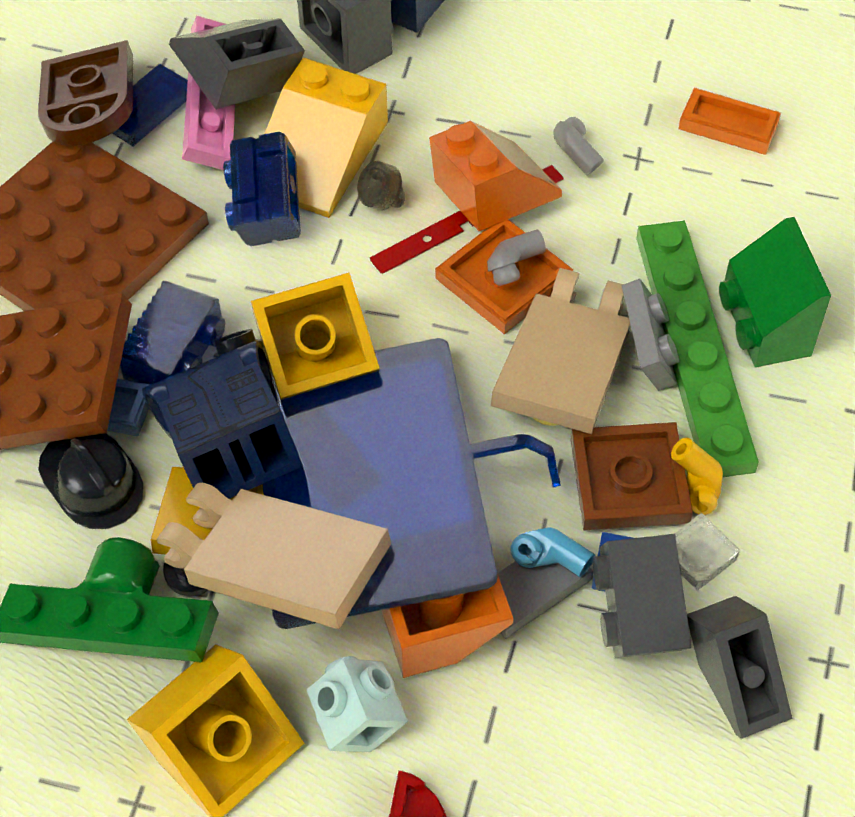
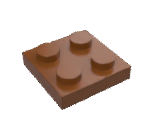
[571,422,693,531]

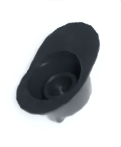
[38,433,143,529]

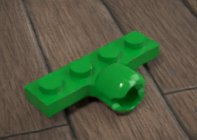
[0,537,219,662]

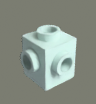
[306,656,408,752]

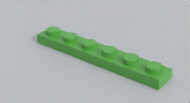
[636,220,759,477]

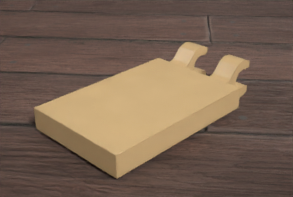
[491,268,631,434]
[157,483,391,629]

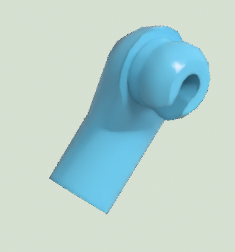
[511,527,595,578]

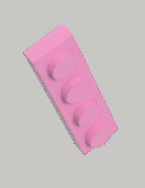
[182,16,235,171]

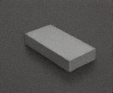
[497,561,593,639]

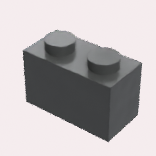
[593,534,692,658]

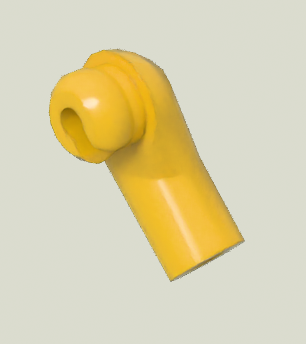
[671,438,723,515]

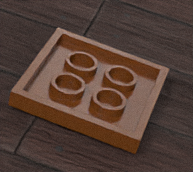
[0,293,132,450]

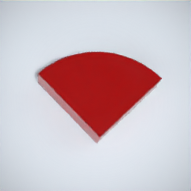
[389,770,446,817]

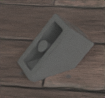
[687,596,792,739]

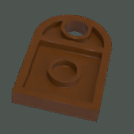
[38,40,133,146]

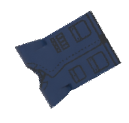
[142,340,303,499]

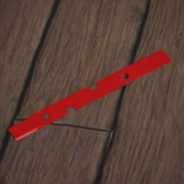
[370,165,564,274]

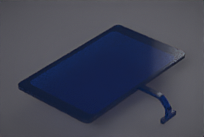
[263,338,561,629]

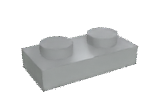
[622,278,679,391]

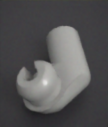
[553,117,604,175]
[487,229,546,286]

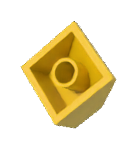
[251,272,380,400]
[126,644,305,817]

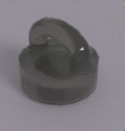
[357,161,405,210]

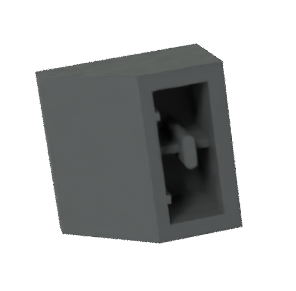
[169,18,305,109]

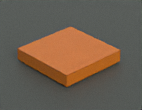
[435,220,573,334]

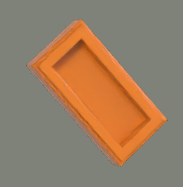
[678,88,781,155]

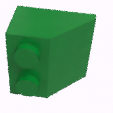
[719,217,831,368]

